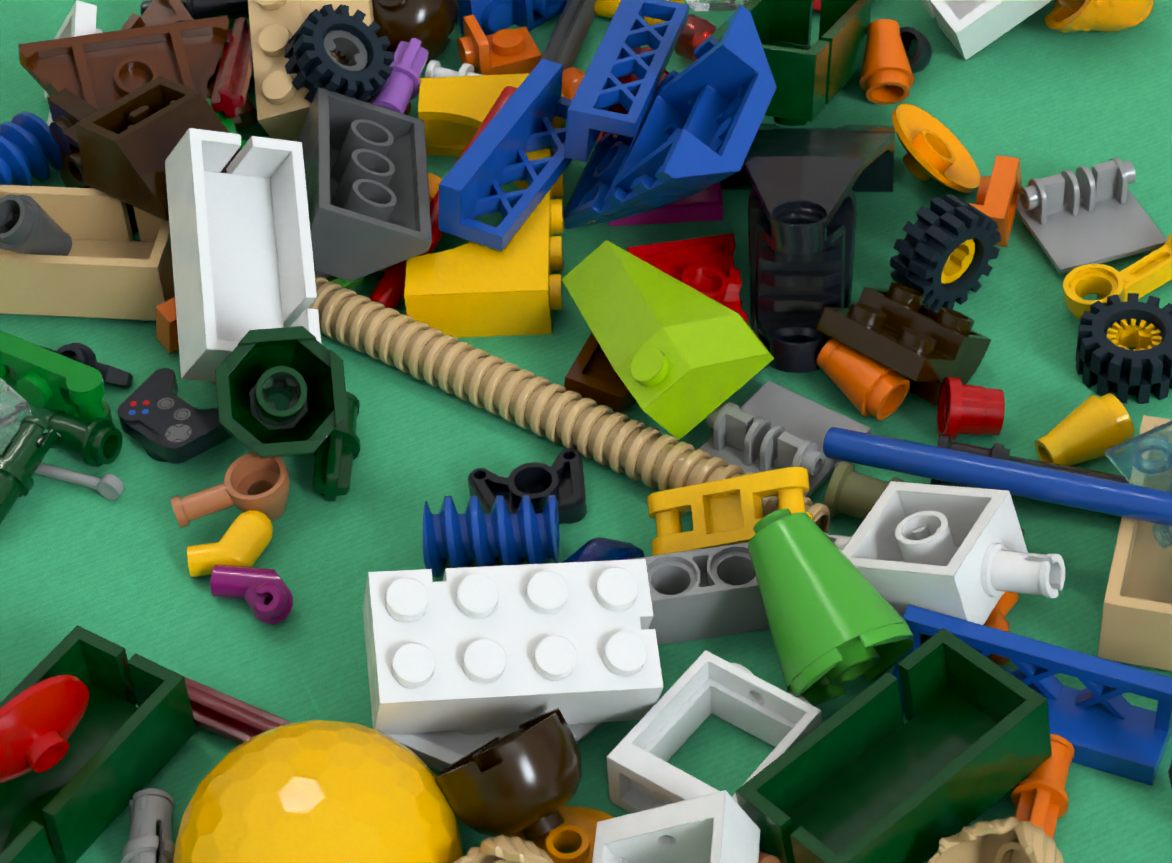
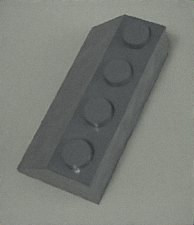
[296,87,432,281]

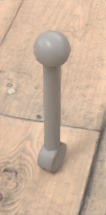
[34,463,125,501]

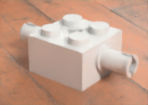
[824,481,1065,625]

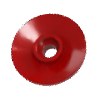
[0,674,89,784]

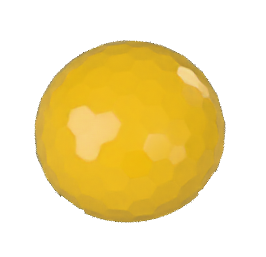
[173,720,463,863]

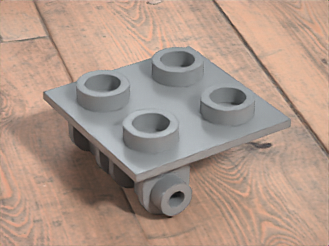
[1016,157,1166,274]
[699,380,871,498]

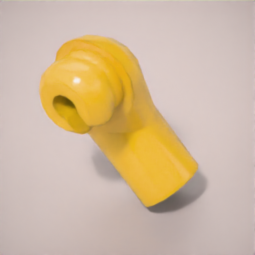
[187,510,273,578]

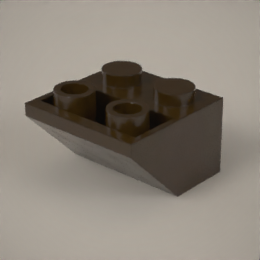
[75,76,241,221]

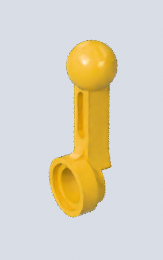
[1063,233,1172,320]

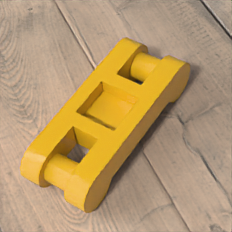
[647,467,813,556]

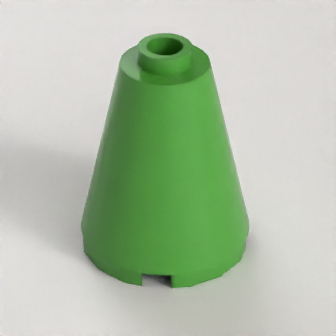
[747,509,915,706]

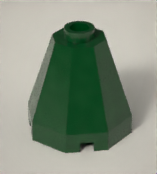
[215,326,348,459]

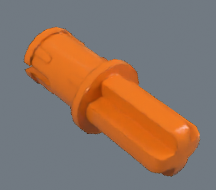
[1011,734,1075,838]

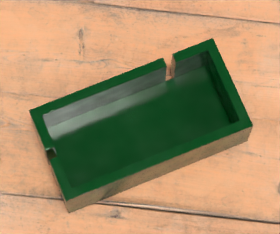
[711,0,872,126]
[0,625,197,863]
[735,628,1052,863]

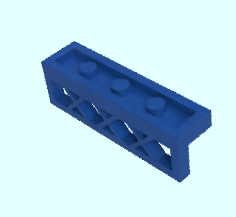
[564,0,689,162]
[438,58,573,252]
[892,605,1172,786]

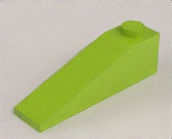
[561,240,774,440]

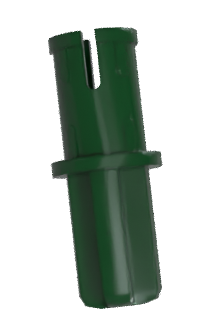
[312,392,361,501]

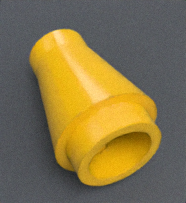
[1034,393,1134,466]

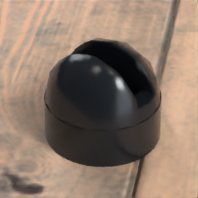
[900,27,932,74]

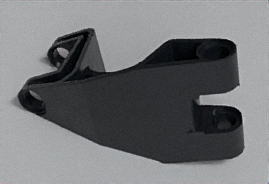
[720,124,895,373]

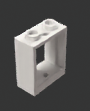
[606,650,821,813]
[592,790,760,863]

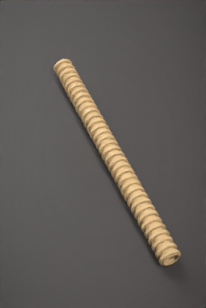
[309,275,830,533]

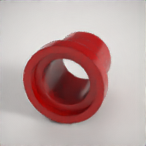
[937,377,1005,440]

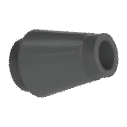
[0,194,72,256]

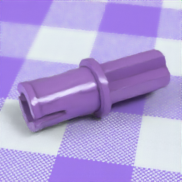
[371,38,429,114]

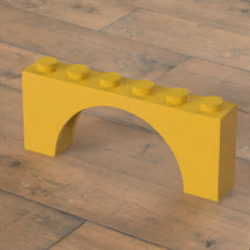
[404,73,565,338]

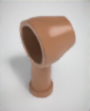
[170,453,290,528]

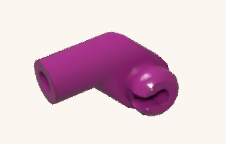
[210,565,293,624]

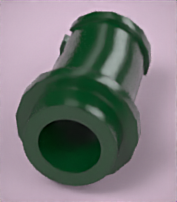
[42,409,122,467]

